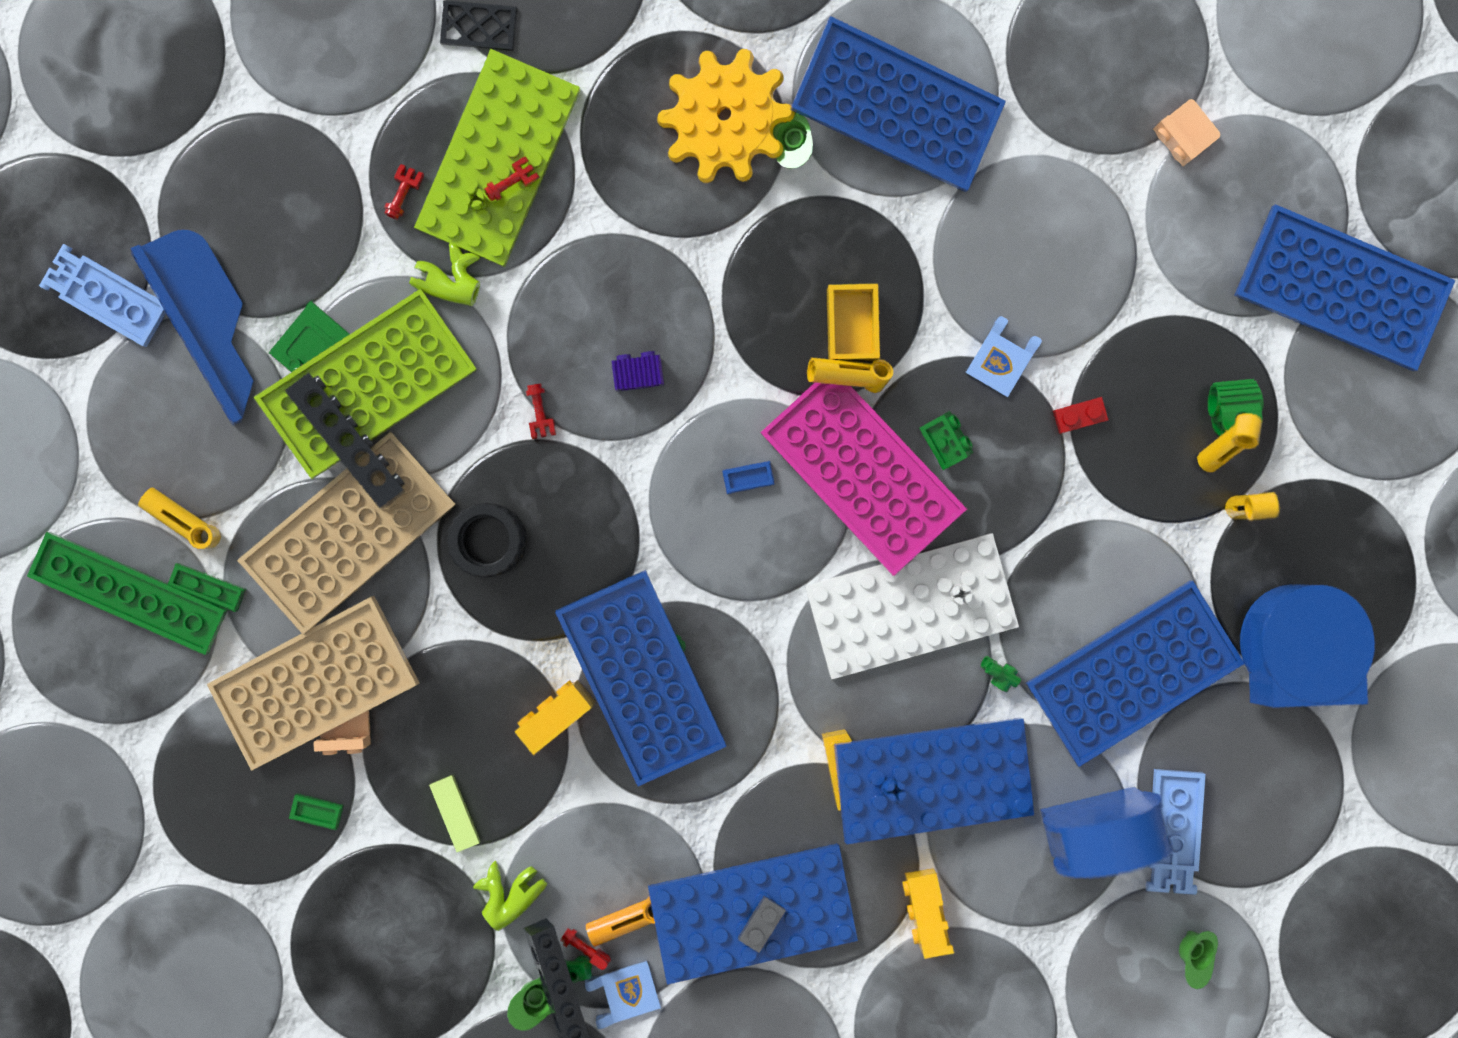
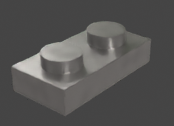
[738,896,786,953]

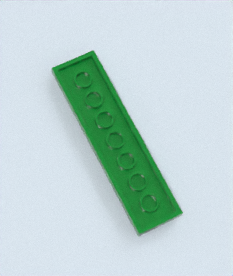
[27,532,228,655]

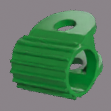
[1208,379,1264,437]

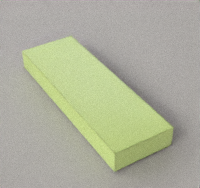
[429,775,481,852]

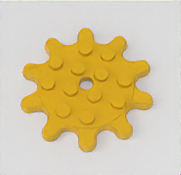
[657,49,795,183]

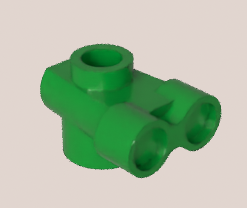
[981,656,1021,693]
[565,956,592,983]

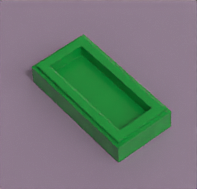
[289,794,344,830]

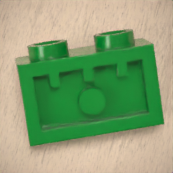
[919,411,973,470]

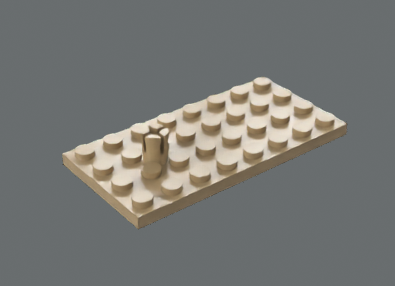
[237,432,456,635]
[207,596,420,771]

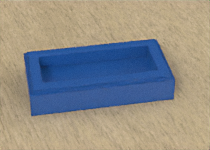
[722,461,775,494]

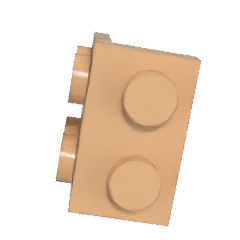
[1153,99,1220,167]
[314,710,371,755]

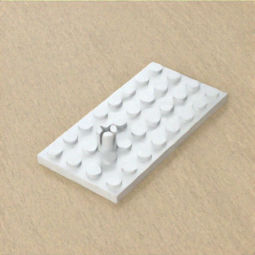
[805,533,1019,680]

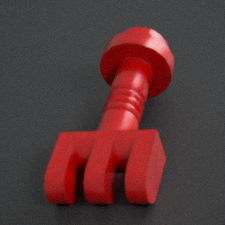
[484,156,540,202]
[384,164,424,220]
[525,383,556,439]
[560,928,611,970]

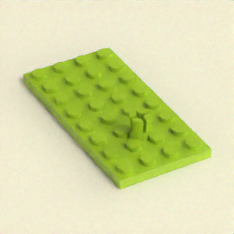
[414,49,581,267]
[254,288,477,480]

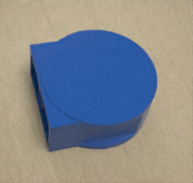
[1240,584,1375,707]
[1040,787,1174,878]

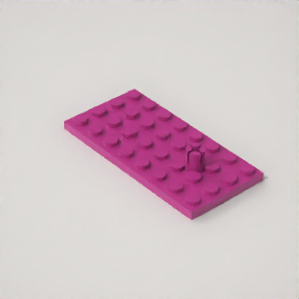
[760,383,967,577]

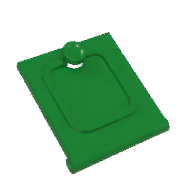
[269,301,350,372]

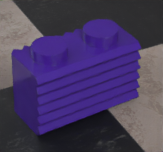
[611,351,665,392]

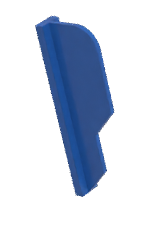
[130,230,253,426]

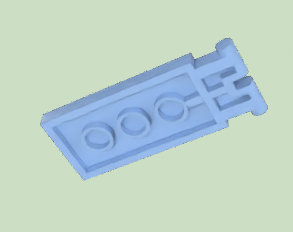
[39,244,166,347]
[1146,769,1206,895]

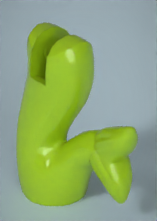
[409,243,480,306]
[473,861,547,931]

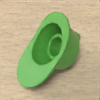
[773,112,813,169]
[1179,931,1218,989]
[507,978,551,1031]

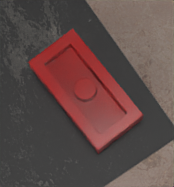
[1053,397,1108,434]

